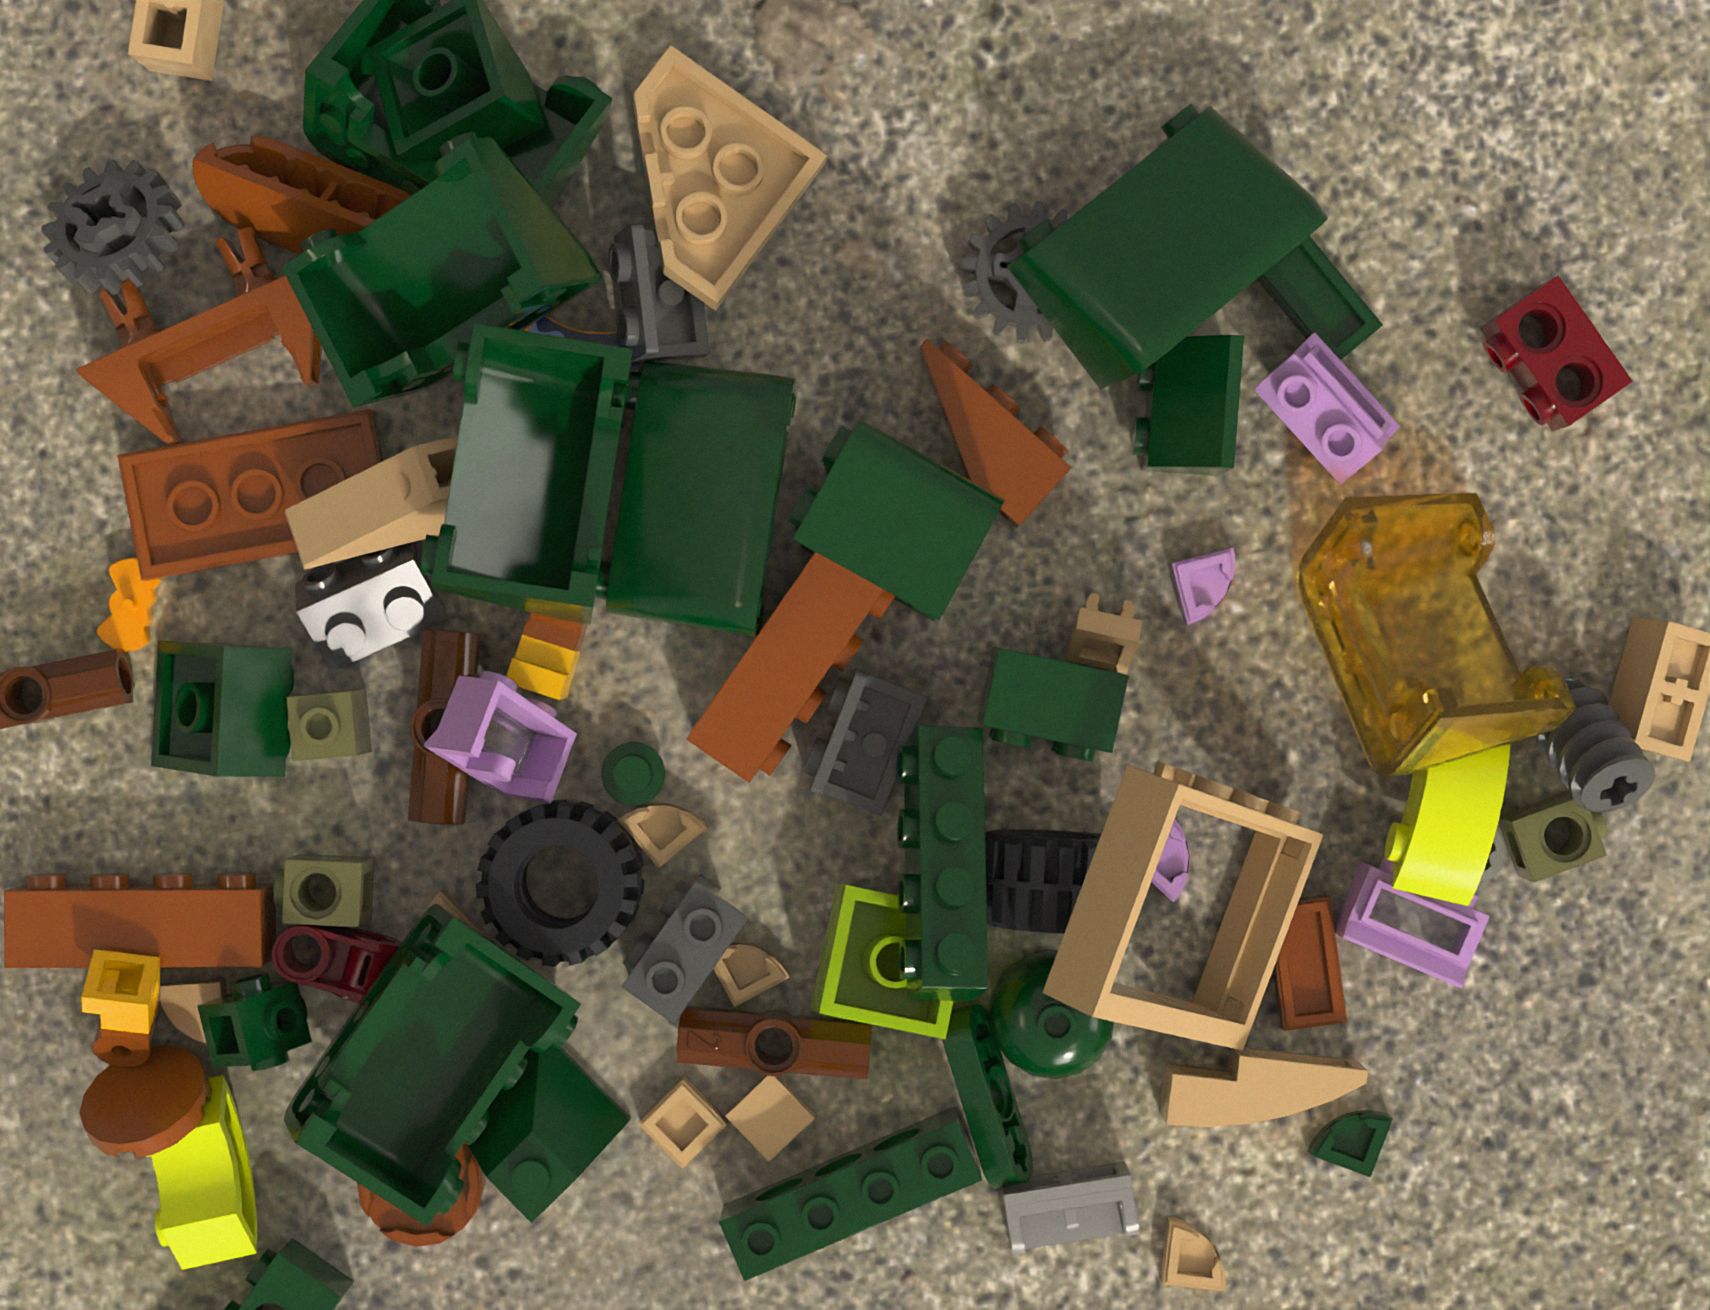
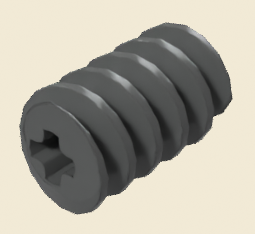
[1524,677,1655,813]

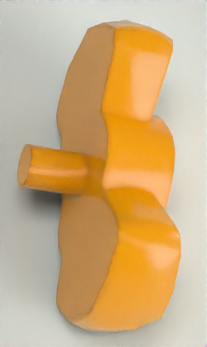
[96,557,163,652]

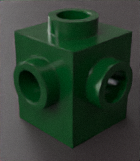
[197,973,312,1071]

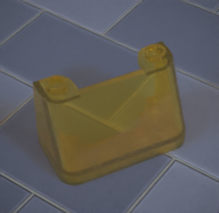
[1297,493,1576,777]

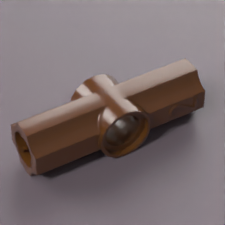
[408,629,481,825]
[0,649,135,730]
[676,1006,872,1080]

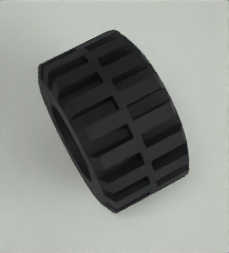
[476,800,645,967]
[985,829,1101,934]

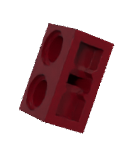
[1480,275,1633,431]

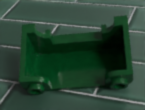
[303,0,613,209]
[1007,103,1328,389]
[282,132,601,408]
[421,323,633,624]
[596,361,799,637]

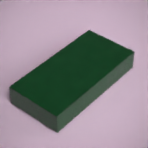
[1257,236,1383,360]

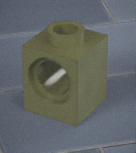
[286,689,372,761]
[1498,791,1608,882]
[274,854,374,927]

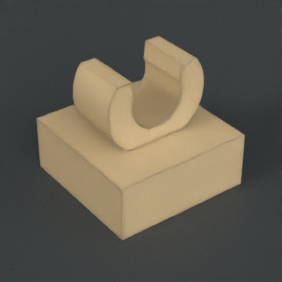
[1065,593,1142,674]

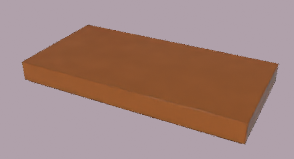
[117,409,383,581]

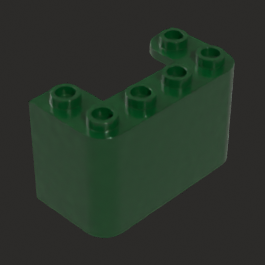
[788,420,1005,621]
[284,904,581,1227]

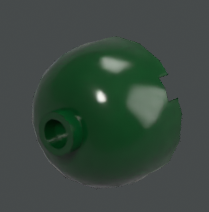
[988,949,1115,1079]

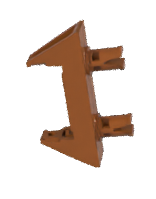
[76,227,322,445]

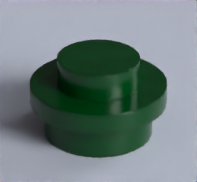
[601,742,665,806]

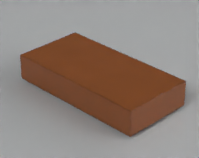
[1273,894,1347,1031]

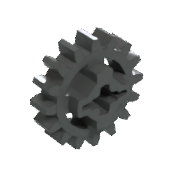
[41,160,185,295]
[961,201,1068,344]

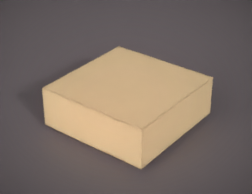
[725,1075,815,1162]
[638,1076,728,1169]

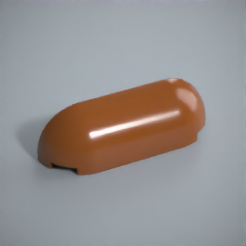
[193,136,412,255]

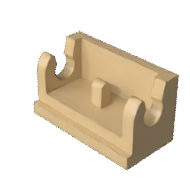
[1608,617,1710,762]

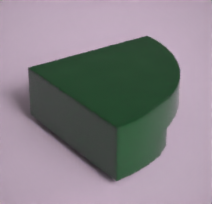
[1307,1110,1393,1178]

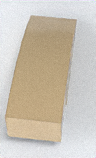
[1160,1047,1368,1127]

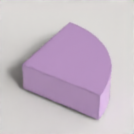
[1169,547,1235,625]
[1151,819,1189,902]

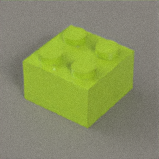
[810,884,953,1040]

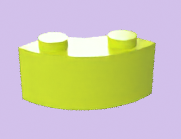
[1384,710,1511,906]
[146,1075,257,1270]

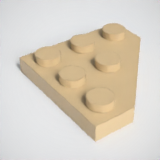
[633,45,828,311]

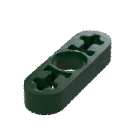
[942,1004,1033,1189]

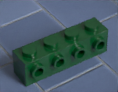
[896,725,988,1001]

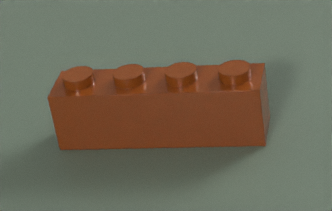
[686,552,895,783]
[4,872,276,968]

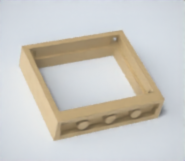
[1042,761,1324,1050]

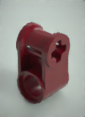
[272,924,402,1004]

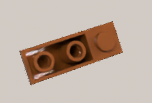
[920,339,1071,528]

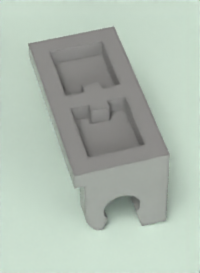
[1002,1161,1140,1254]

